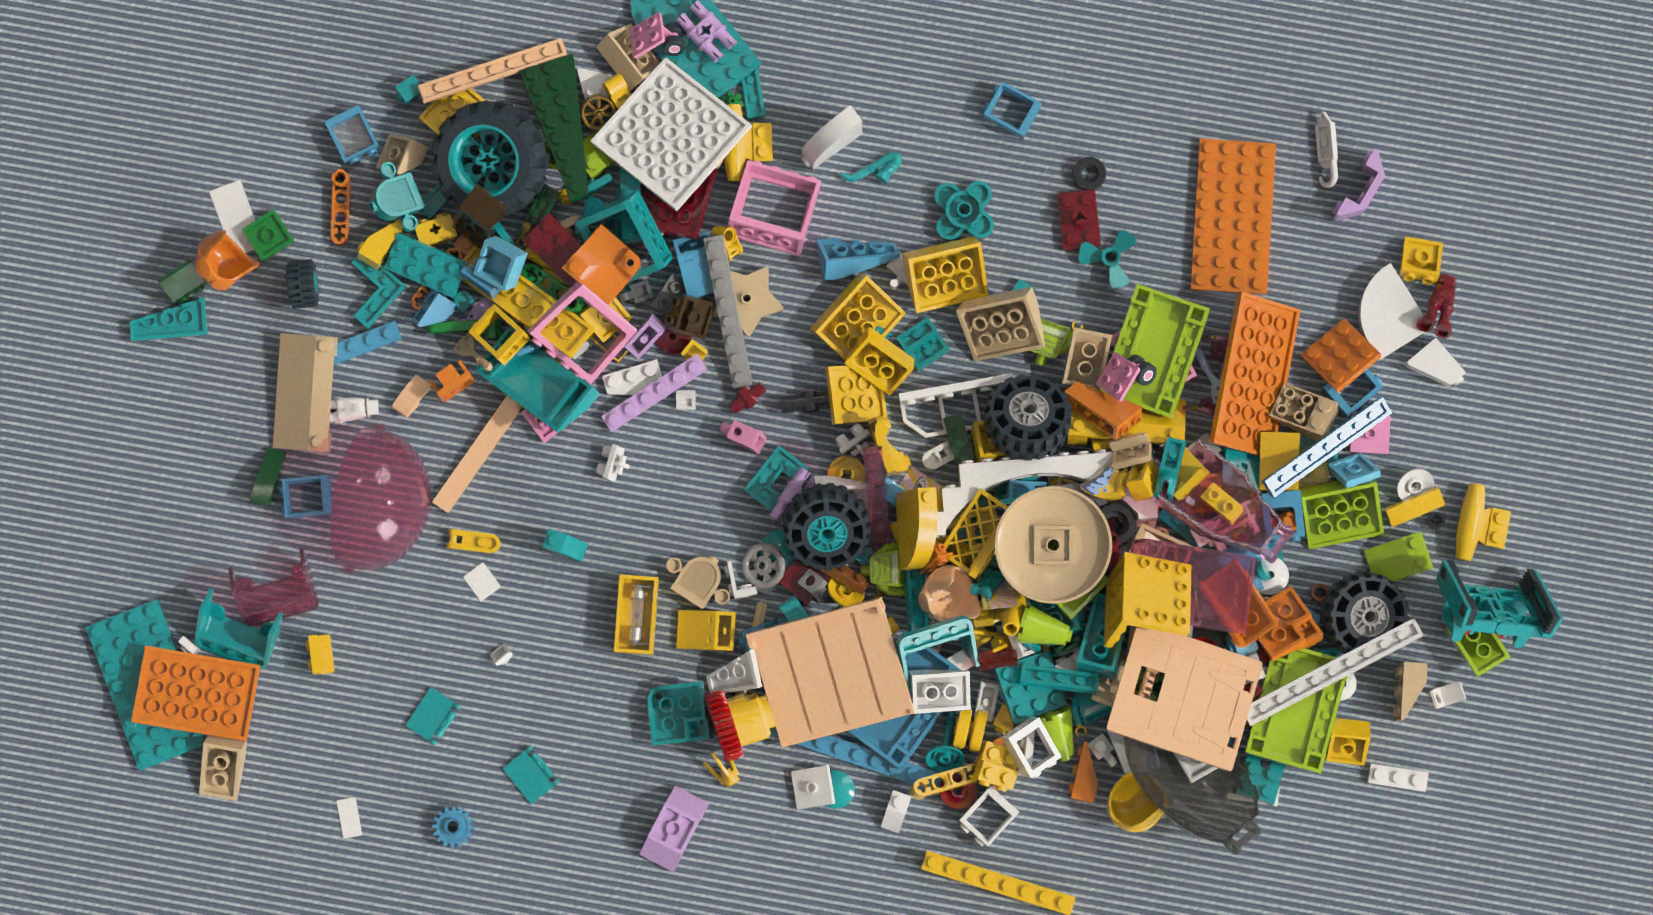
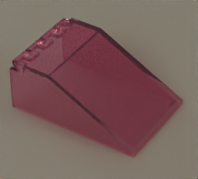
[1131,538,1256,634]

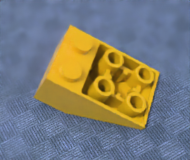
[676,610,736,652]

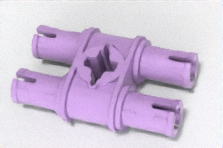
[676,0,737,63]
[769,467,814,525]

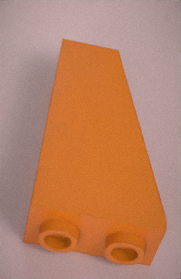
[1064,382,1142,440]

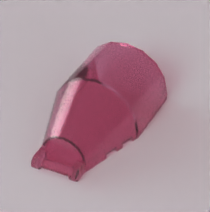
[1154,440,1294,563]

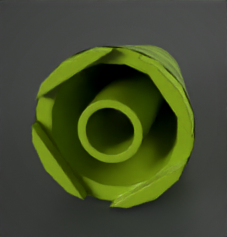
[1017,605,1073,645]
[1035,706,1074,762]

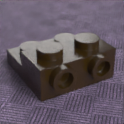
[665,292,716,340]

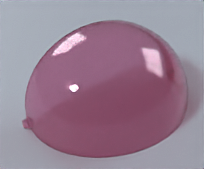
[330,424,431,574]

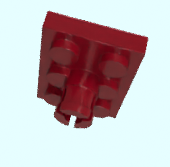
[1057,190,1101,251]

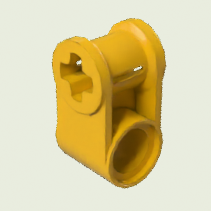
[711,225,743,262]

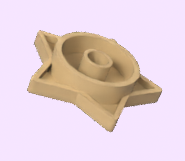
[713,267,784,337]

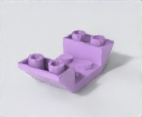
[1332,148,1385,221]
[639,786,710,872]

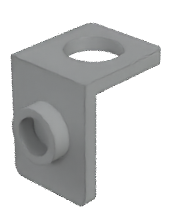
[798,569,829,603]

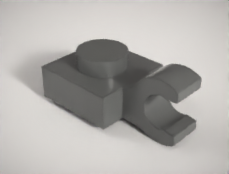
[618,280,653,305]

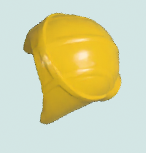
[1107,772,1167,832]

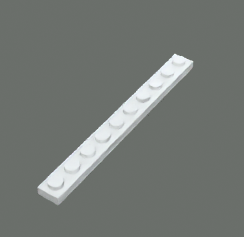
[1247,618,1424,726]

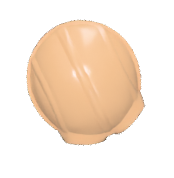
[918,565,980,623]

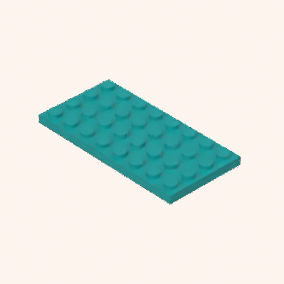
[85,599,208,771]

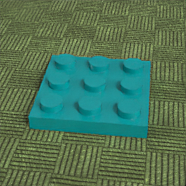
[994,650,1067,724]

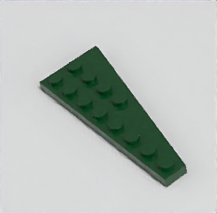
[519,54,589,202]

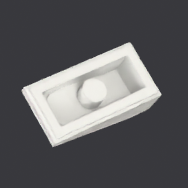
[973,679,999,722]

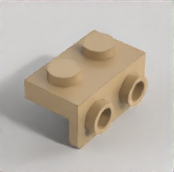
[1109,432,1152,470]

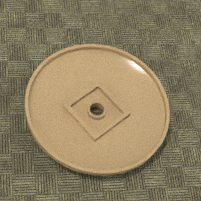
[995,486,1112,604]

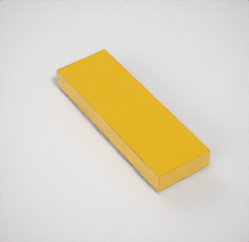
[1385,486,1445,527]

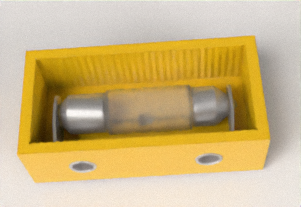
[614,575,659,655]

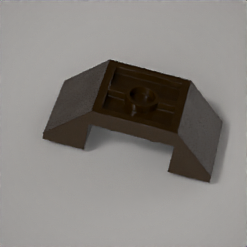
[452,184,507,249]

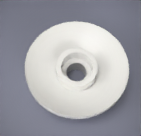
[1397,469,1434,501]
[1253,556,1289,595]

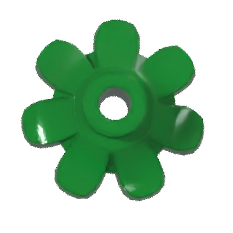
[720,92,745,108]

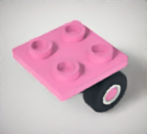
[630,12,686,59]
[1096,352,1157,402]

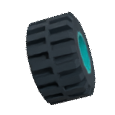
[286,259,319,309]

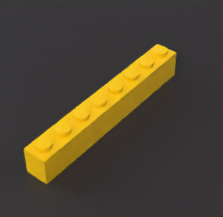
[921,851,1076,915]

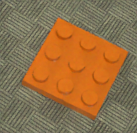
[1301,318,1382,393]

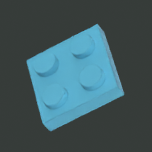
[1327,453,1381,488]

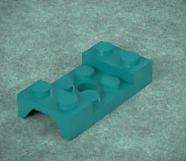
[1236,754,1285,806]

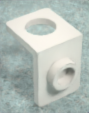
[1430,681,1466,709]

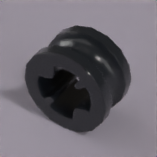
[1427,512,1445,530]

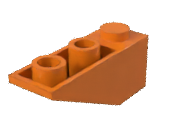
[1068,741,1098,804]

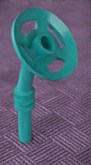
[926,711,964,772]

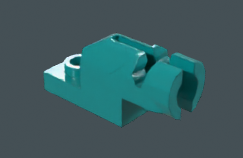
[1153,437,1186,502]

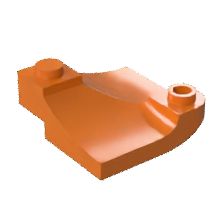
[562,224,641,305]
[1257,586,1323,661]

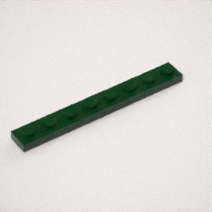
[943,413,998,565]

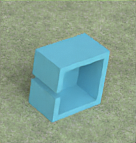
[473,236,528,291]

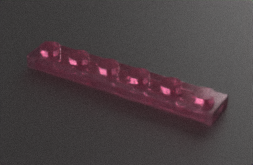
[863,446,891,550]

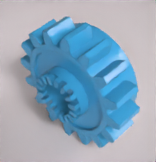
[432,806,475,848]

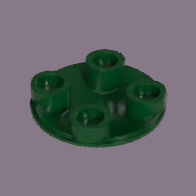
[1050,635,1083,657]

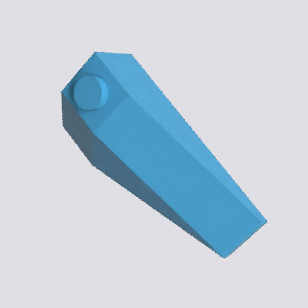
[817,238,900,280]

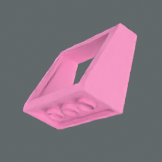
[728,160,821,256]

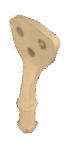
[453,333,492,371]

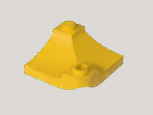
[868,415,911,477]

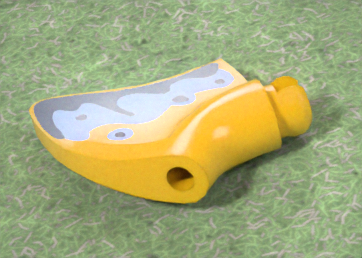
[1080,464,1130,500]

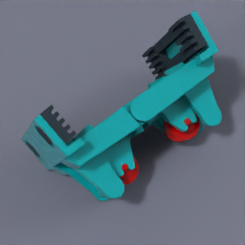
[1436,560,1563,648]

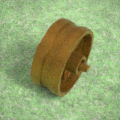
[581,94,616,130]

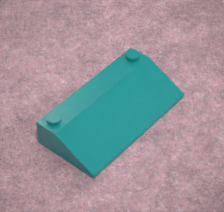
[474,326,600,433]

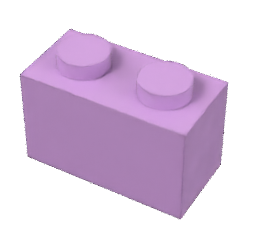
[624,314,667,359]

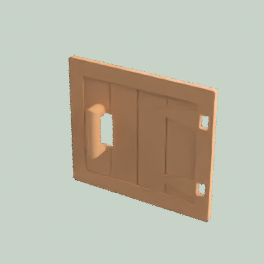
[1106,627,1262,772]

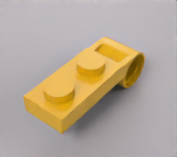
[602,73,631,111]

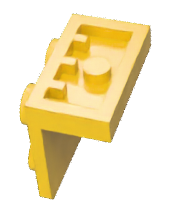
[1159,447,1210,501]

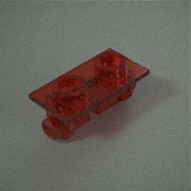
[977,647,1018,671]

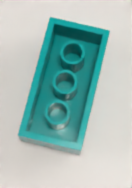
[1076,593,1128,680]

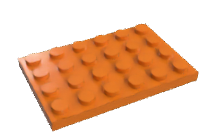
[131,646,261,742]

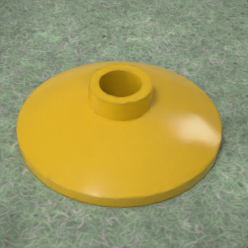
[828,578,864,606]

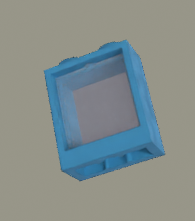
[324,105,380,165]

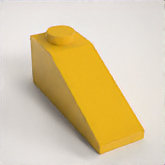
[357,218,403,270]

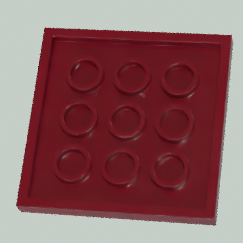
[641,168,717,240]

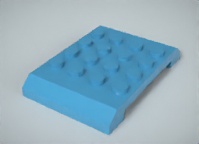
[848,630,961,769]

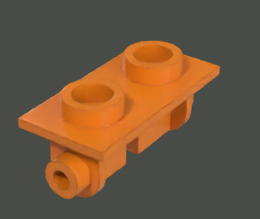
[919,543,953,574]

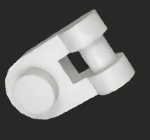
[922,440,954,470]

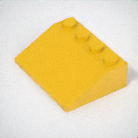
[902,237,989,313]
[809,272,906,361]

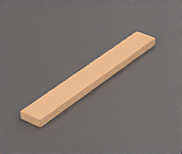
[417,38,567,104]
[432,396,523,514]

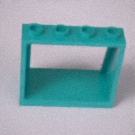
[574,190,673,283]

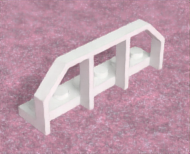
[899,373,1013,438]

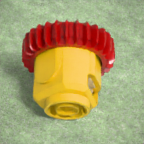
[705,690,776,761]

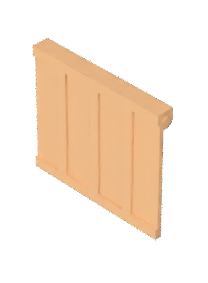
[746,597,916,748]

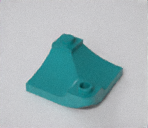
[648,681,713,746]

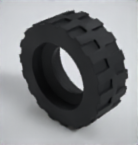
[1101,504,1137,548]

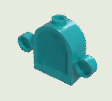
[368,162,425,232]

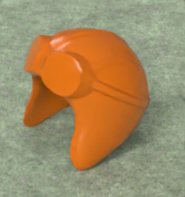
[195,230,259,291]

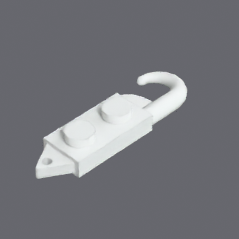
[1315,112,1338,188]

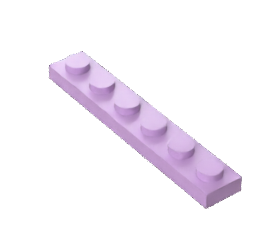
[601,353,708,432]

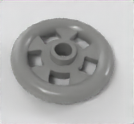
[742,543,785,589]

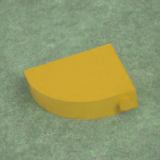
[895,487,937,571]

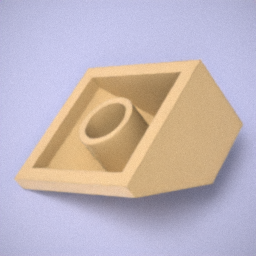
[375,133,428,175]

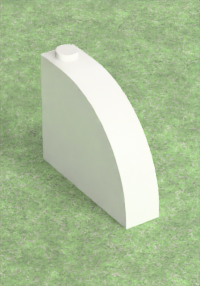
[801,105,862,169]
[1358,263,1425,362]

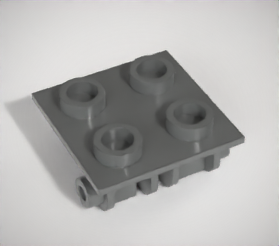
[651,274,686,317]

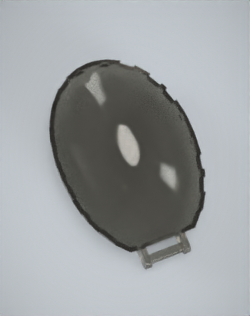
[1124,736,1262,855]

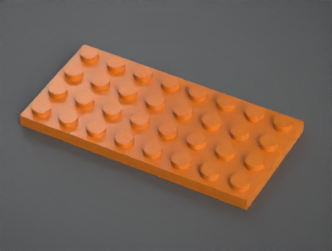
[1190,138,1276,295]
[1209,292,1301,456]

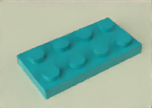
[384,232,469,298]

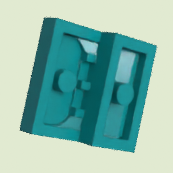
[896,317,950,372]

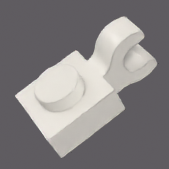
[1088,733,1118,768]

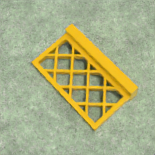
[944,488,1008,579]

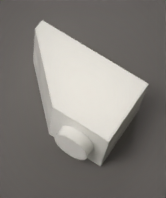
[881,790,911,833]

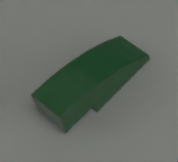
[249,447,287,507]

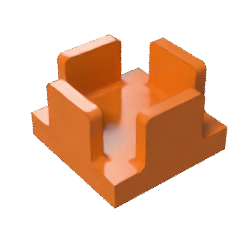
[429,360,475,403]

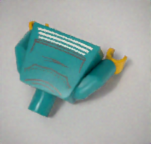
[1071,692,1112,736]

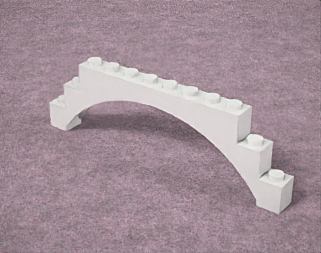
[936,449,1158,538]

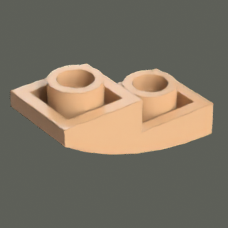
[392,375,431,418]

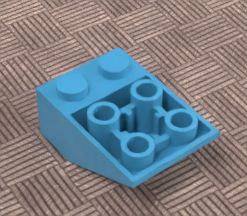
[673,231,714,298]

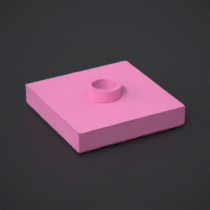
[1350,413,1391,455]

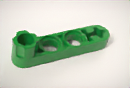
[522,264,586,313]
[426,319,501,340]

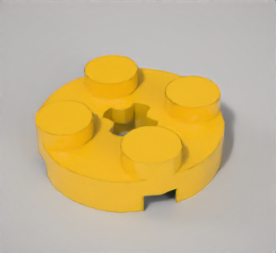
[828,456,865,482]

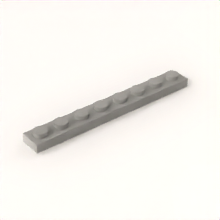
[703,234,753,389]

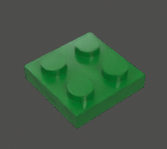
[242,209,295,262]

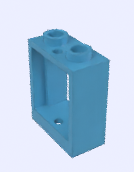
[982,81,1042,139]
[1321,367,1383,418]
[279,475,334,519]

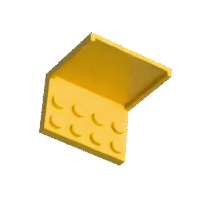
[1104,552,1191,648]

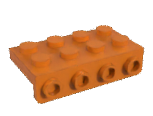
[1198,559,1279,648]

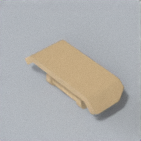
[1091,649,1126,707]

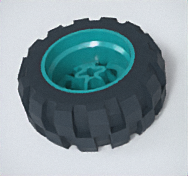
[431,100,549,216]

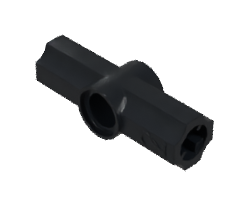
[780,391,830,414]

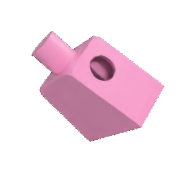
[720,420,767,455]

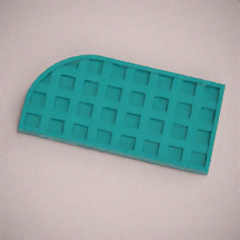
[631,0,762,99]

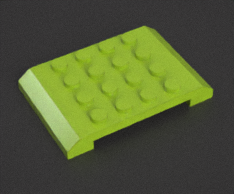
[1100,284,1210,418]
[1245,648,1347,774]

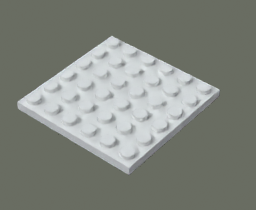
[591,57,752,211]

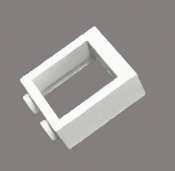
[1001,717,1061,779]
[959,786,1019,847]

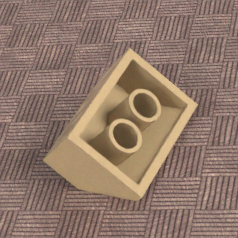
[596,23,661,91]

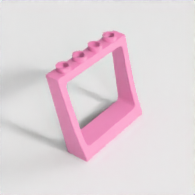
[527,282,638,384]

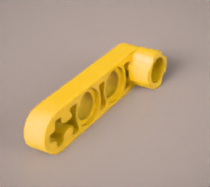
[909,763,979,800]

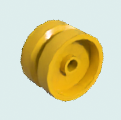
[953,709,988,753]

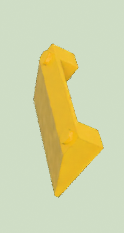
[1067,399,1186,452]

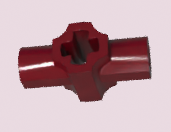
[729,381,766,414]

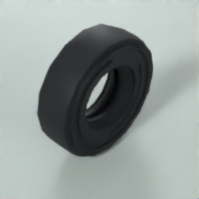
[1072,157,1106,191]

